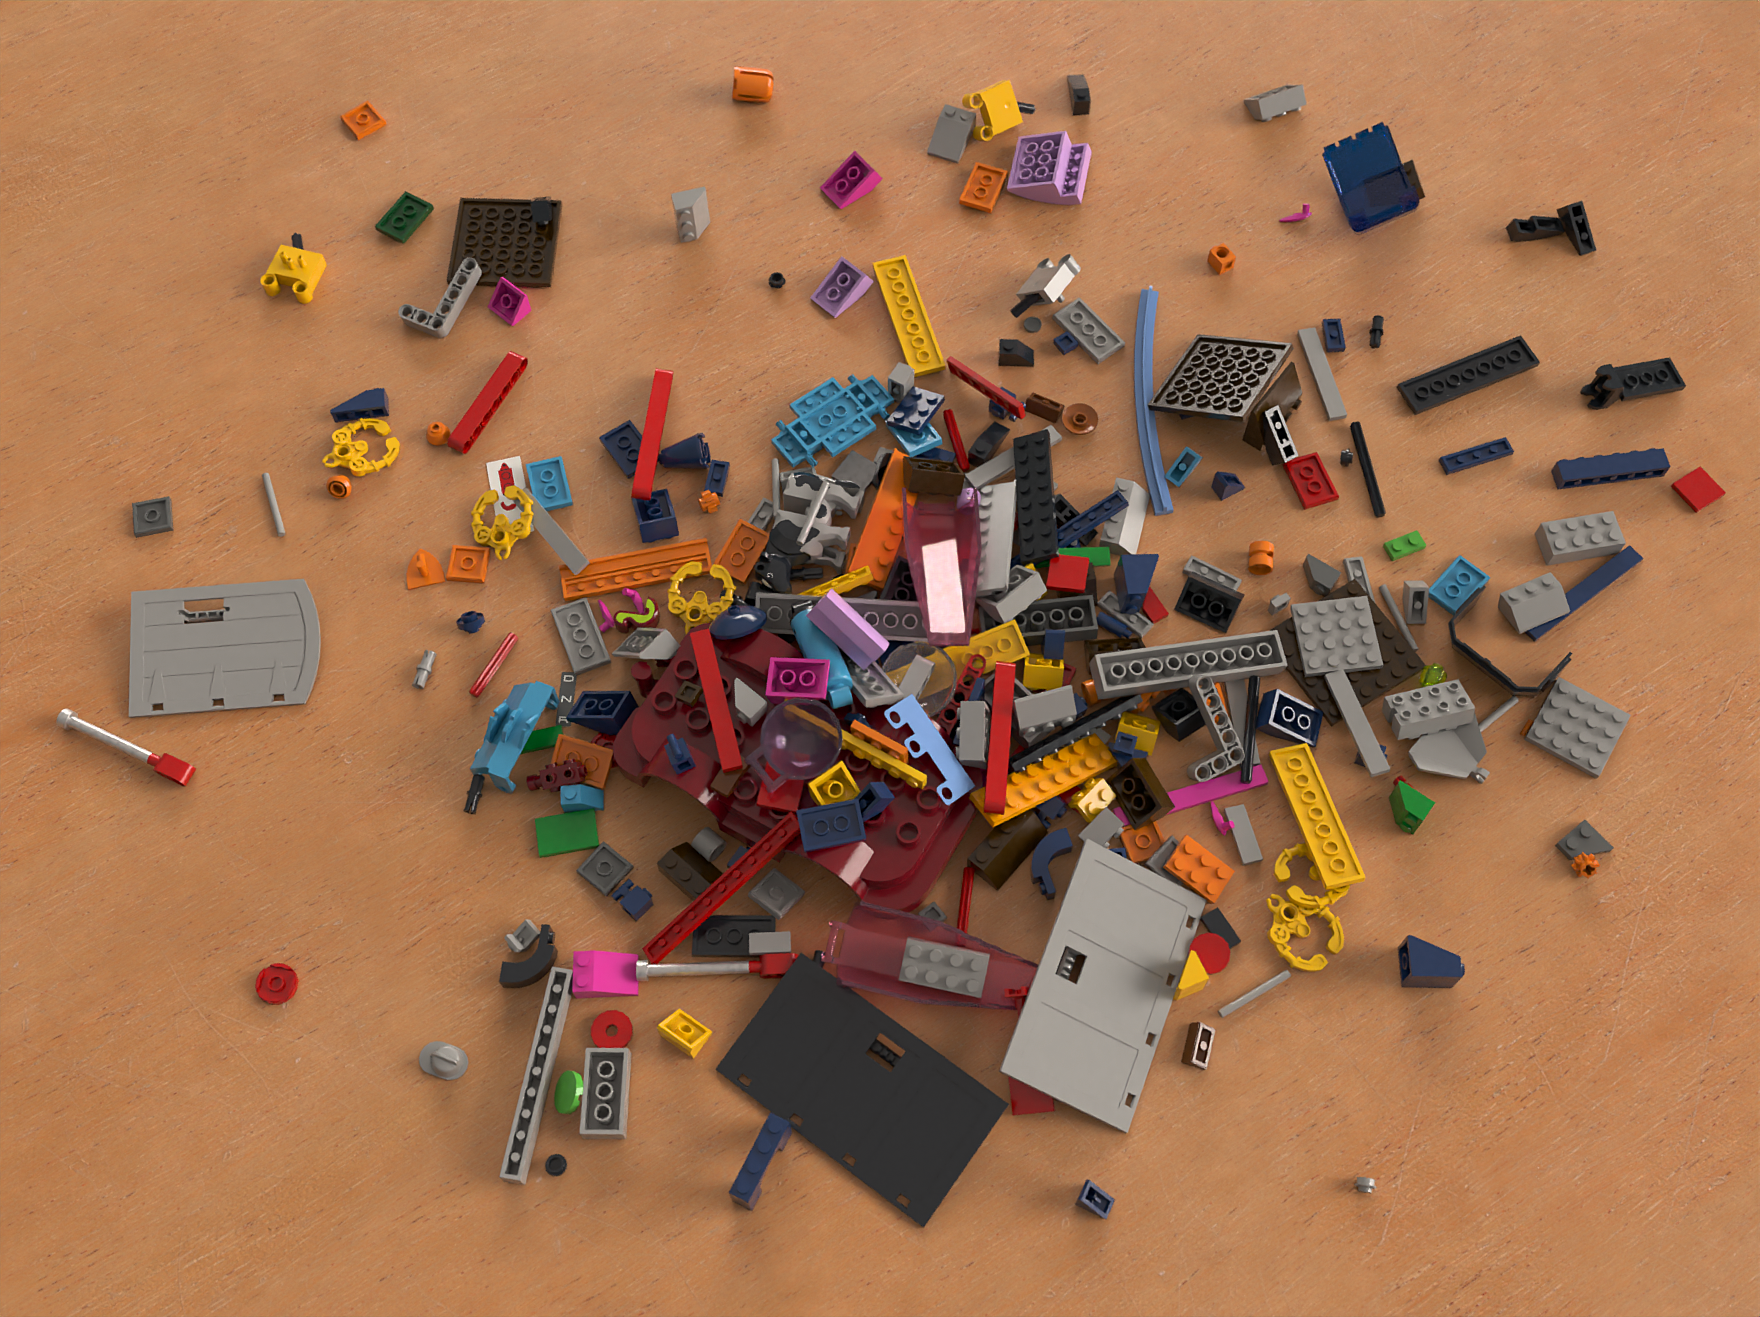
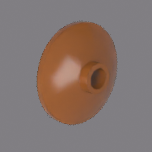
[1062,403,1098,435]

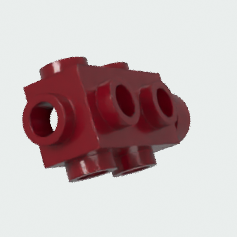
[526,759,587,793]

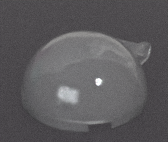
[882,641,957,717]

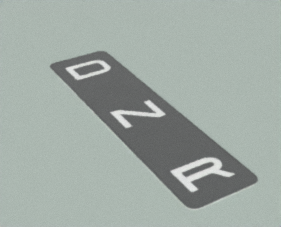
[556,672,577,727]

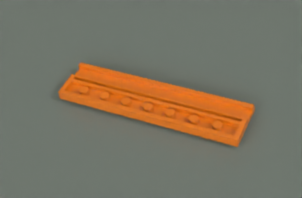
[846,448,918,591]
[559,538,712,602]

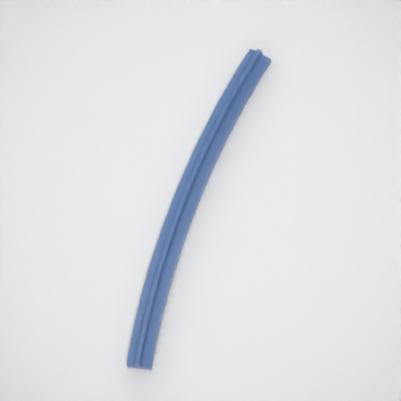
[1134,286,1174,516]

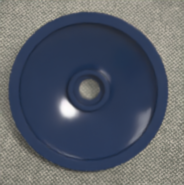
[709,605,767,639]

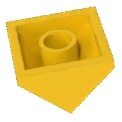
[807,761,861,806]
[1173,950,1209,1001]
[657,1009,712,1059]

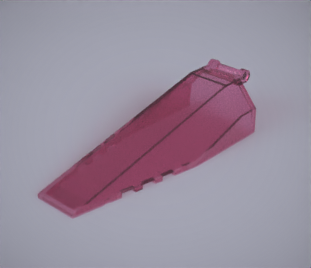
[901,488,982,646]
[821,901,1038,1011]

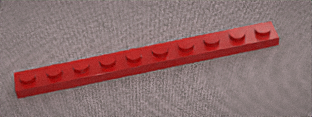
[642,812,801,964]

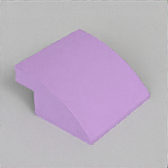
[1007,131,1092,205]
[806,588,889,670]

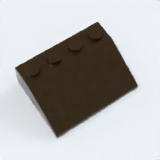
[1242,362,1303,451]

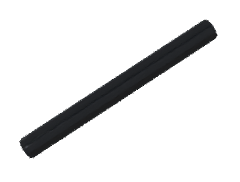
[1350,421,1386,518]
[1240,675,1260,784]

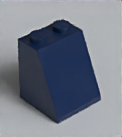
[1114,554,1159,615]
[1398,935,1465,988]

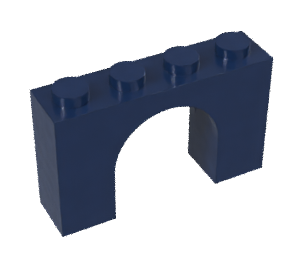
[729,1112,792,1211]

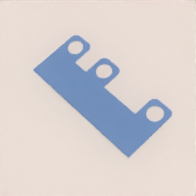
[884,694,975,805]

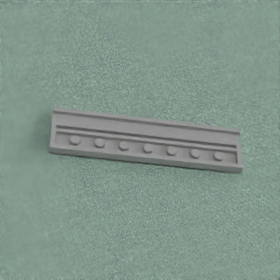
[968,479,1017,597]

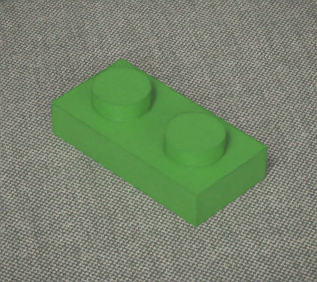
[1383,530,1426,561]

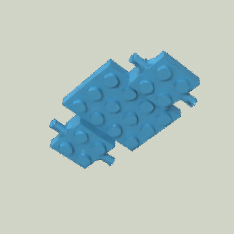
[771,374,894,468]

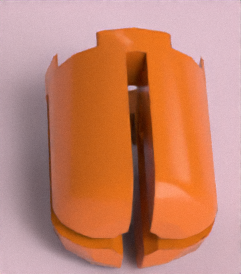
[732,66,774,103]

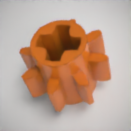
[698,490,720,514]
[1571,852,1600,879]

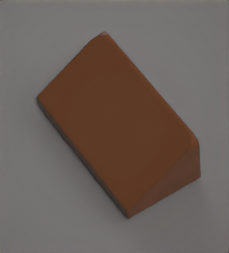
[1024,392,1065,423]
[1181,1022,1216,1070]

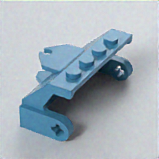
[470,681,560,794]

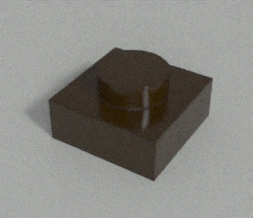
[675,680,704,707]

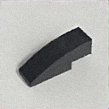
[1506,216,1565,241]

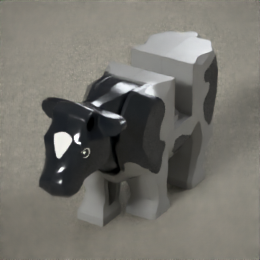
[754,472,865,594]

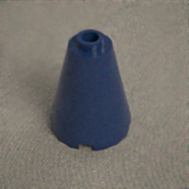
[658,433,711,469]

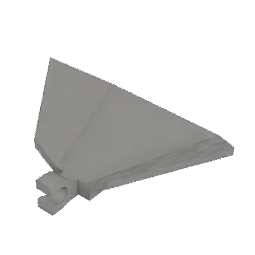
[1408,712,1490,784]

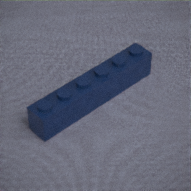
[1551,448,1670,490]

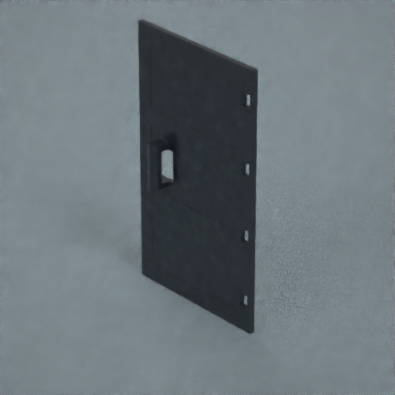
[716,953,1009,1228]

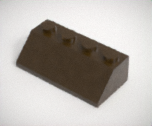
[967,809,1048,891]

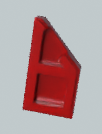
[1142,587,1169,624]

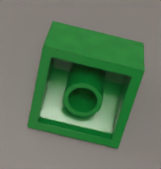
[1389,780,1435,835]

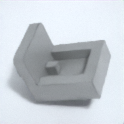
[504,919,540,952]

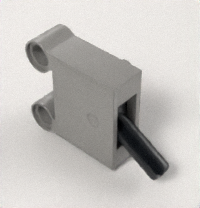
[1010,254,1081,318]

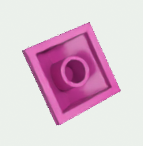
[488,277,532,326]

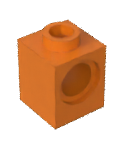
[1207,243,1236,275]

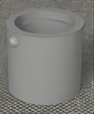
[691,827,727,862]

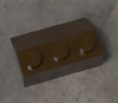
[903,456,966,497]
[1084,637,1146,675]
[1106,758,1175,830]
[657,842,723,901]

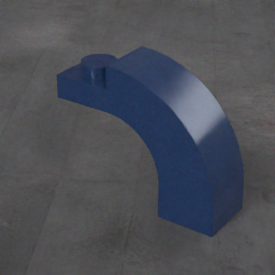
[1030,828,1073,900]

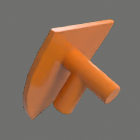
[407,548,445,590]

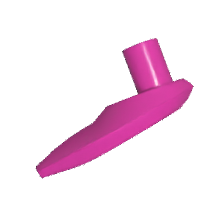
[1279,203,1312,222]
[622,588,644,613]
[598,600,614,633]
[1211,801,1235,836]

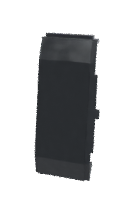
[1448,586,1573,697]

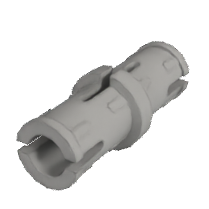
[412,650,437,689]

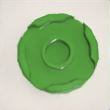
[554,1070,583,1114]

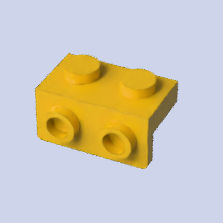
[1068,778,1116,823]

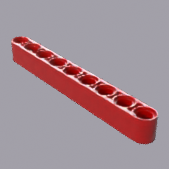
[631,368,674,501]
[983,661,1016,815]

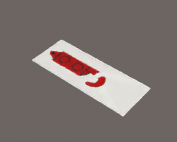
[486,456,534,532]

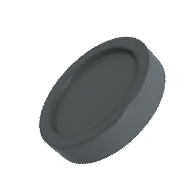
[1024,317,1042,333]

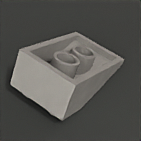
[927,104,976,163]

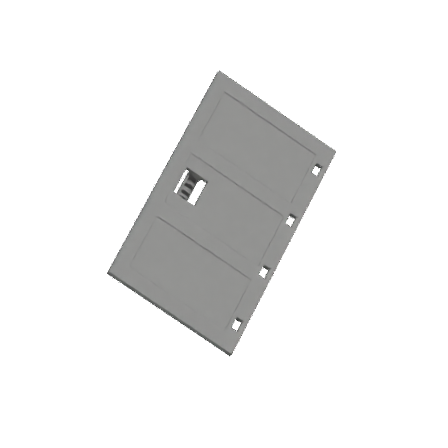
[999,839,1206,1133]

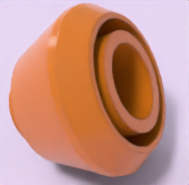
[426,422,451,445]
[326,475,351,499]

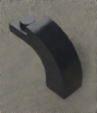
[499,924,558,988]

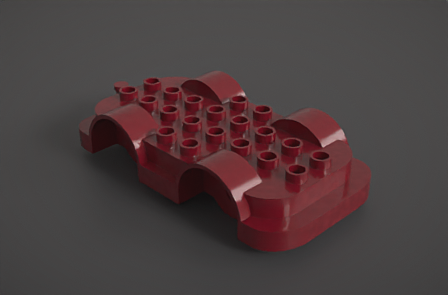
[613,623,983,918]

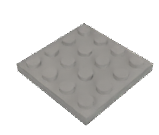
[1290,596,1383,677]
[1524,677,1631,779]

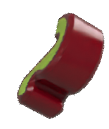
[613,597,660,634]

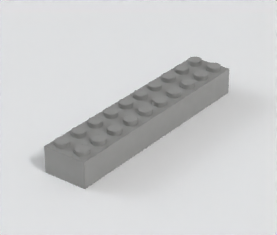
[755,592,950,643]
[1089,630,1288,700]

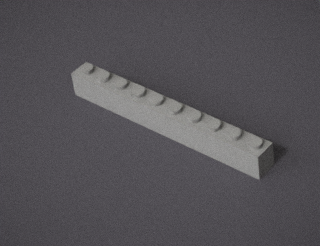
[499,967,573,1185]

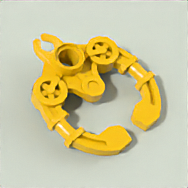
[322,418,400,477]
[471,485,533,560]
[667,561,736,634]
[1274,843,1351,910]
[1266,894,1344,972]

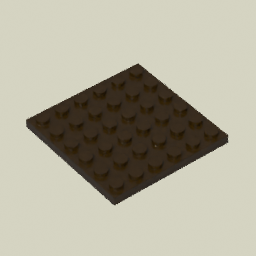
[447,198,562,288]
[1148,334,1294,422]
[1269,579,1426,727]

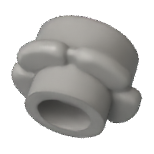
[1354,1177,1376,1193]

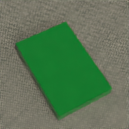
[535,808,599,858]

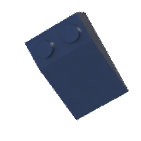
[631,489,679,543]
[1256,689,1323,748]
[566,691,639,735]

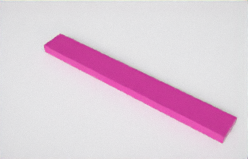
[1112,765,1269,827]

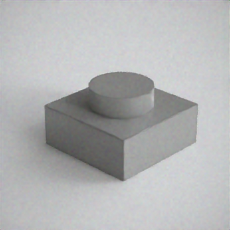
[1268,593,1291,616]

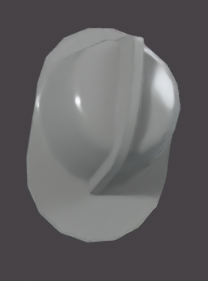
[419,1041,468,1080]

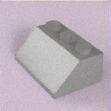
[1244,85,1307,122]
[671,187,710,243]
[975,565,1047,624]
[1498,572,1570,634]
[1012,685,1077,737]
[956,701,990,769]

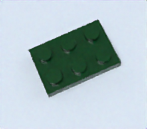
[375,191,434,244]

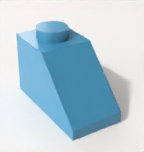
[1164,447,1203,487]
[561,785,604,813]

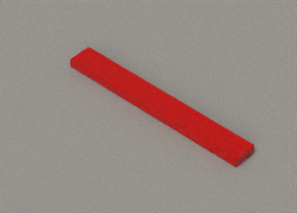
[690,629,743,773]

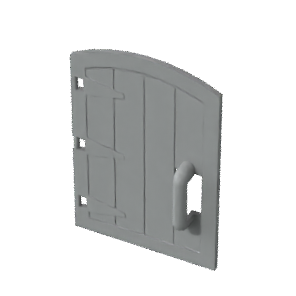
[129,579,321,718]

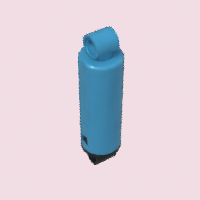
[790,600,853,709]

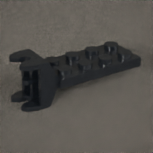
[1580,357,1686,410]

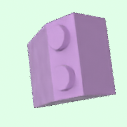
[810,256,874,318]

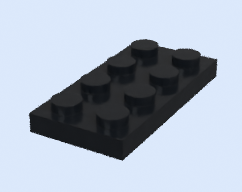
[692,915,776,957]

